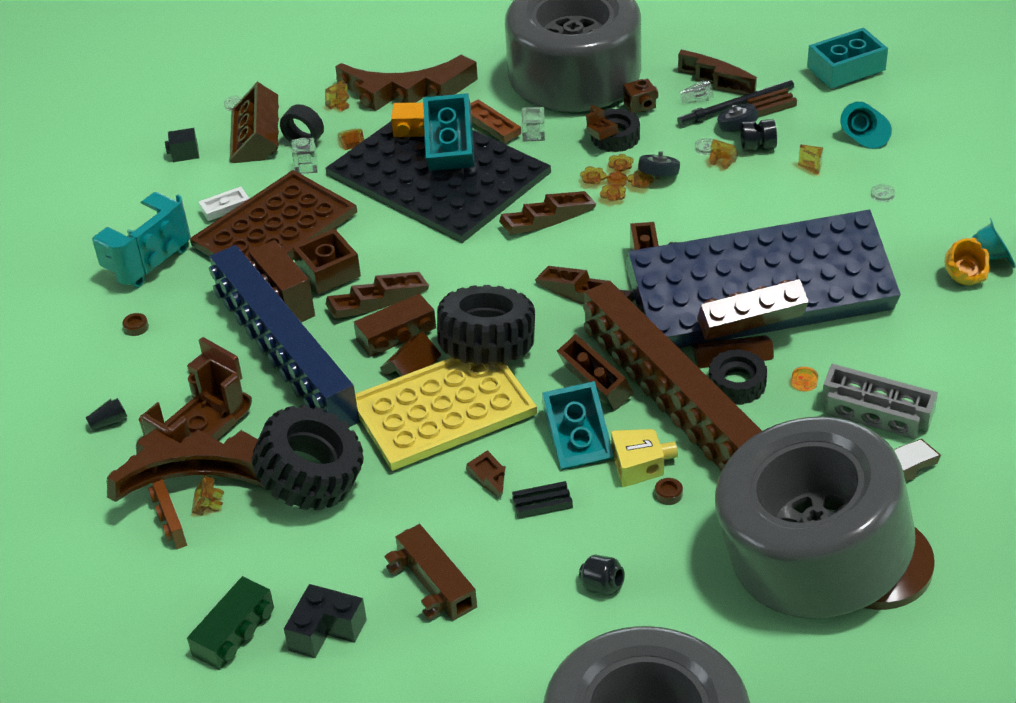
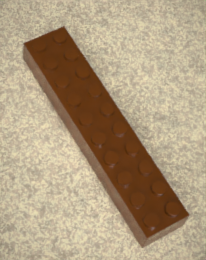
[583,281,762,471]

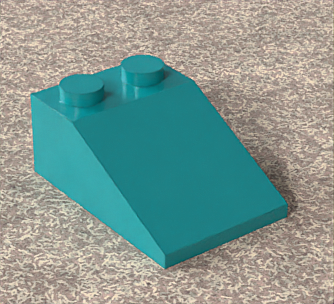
[542,381,614,470]

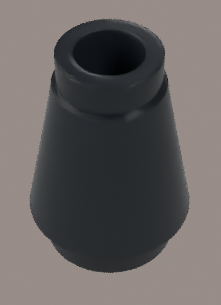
[86,398,127,431]

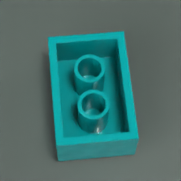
[807,27,888,89]
[423,93,475,171]

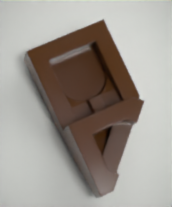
[586,105,619,140]
[466,450,506,497]

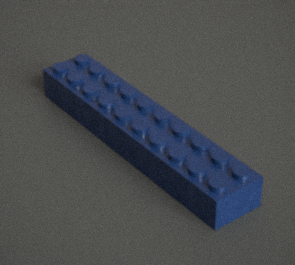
[209,245,360,427]

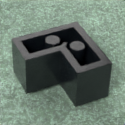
[284,584,367,658]

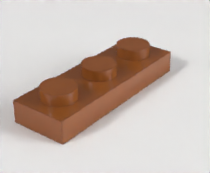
[471,99,521,143]
[148,479,187,549]

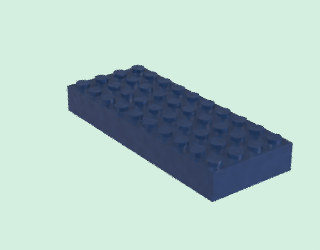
[626,209,901,348]

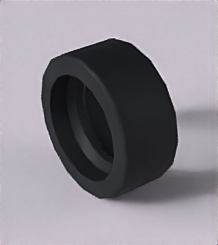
[280,104,324,148]

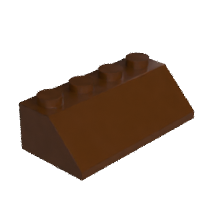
[230,81,279,163]

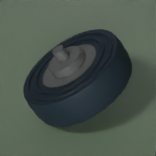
[717,104,758,132]
[638,151,680,179]

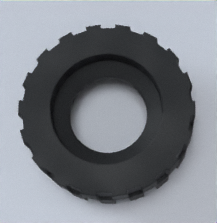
[591,108,640,152]
[709,349,767,405]

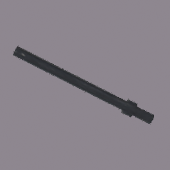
[677,80,794,126]

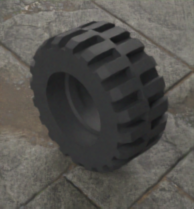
[437,285,535,365]
[252,405,364,510]

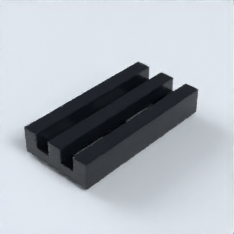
[512,481,573,519]

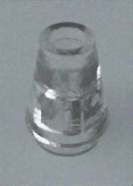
[680,80,714,104]

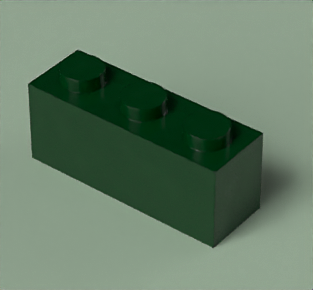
[187,576,274,670]

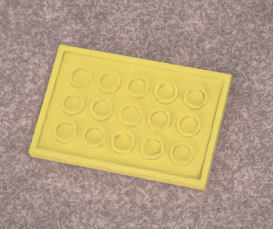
[355,358,537,471]

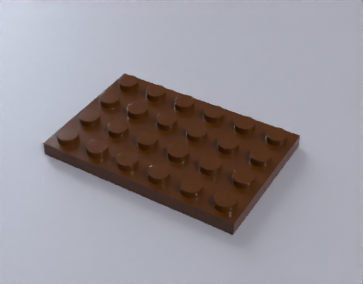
[190,170,357,261]

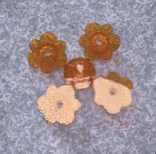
[580,154,654,201]

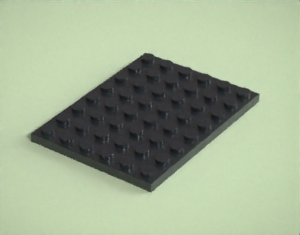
[325,121,551,243]

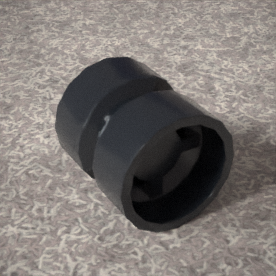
[740,119,777,151]

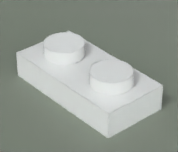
[199,187,250,221]

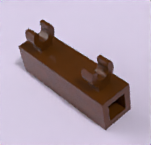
[384,524,477,621]

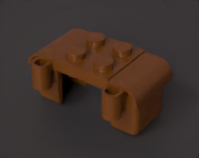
[139,359,252,443]

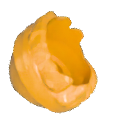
[944,238,989,285]

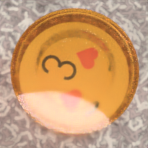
[791,367,818,392]

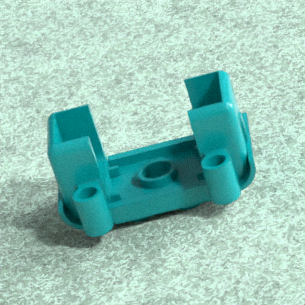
[92,192,191,288]

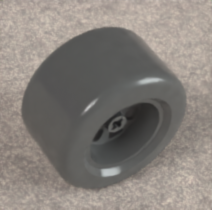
[505,0,641,112]
[715,416,915,618]
[543,626,750,703]

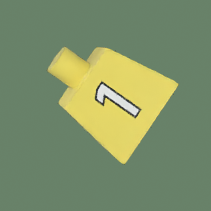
[611,429,678,487]

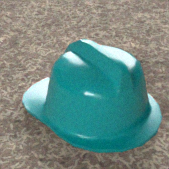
[840,101,892,149]
[972,218,1016,268]

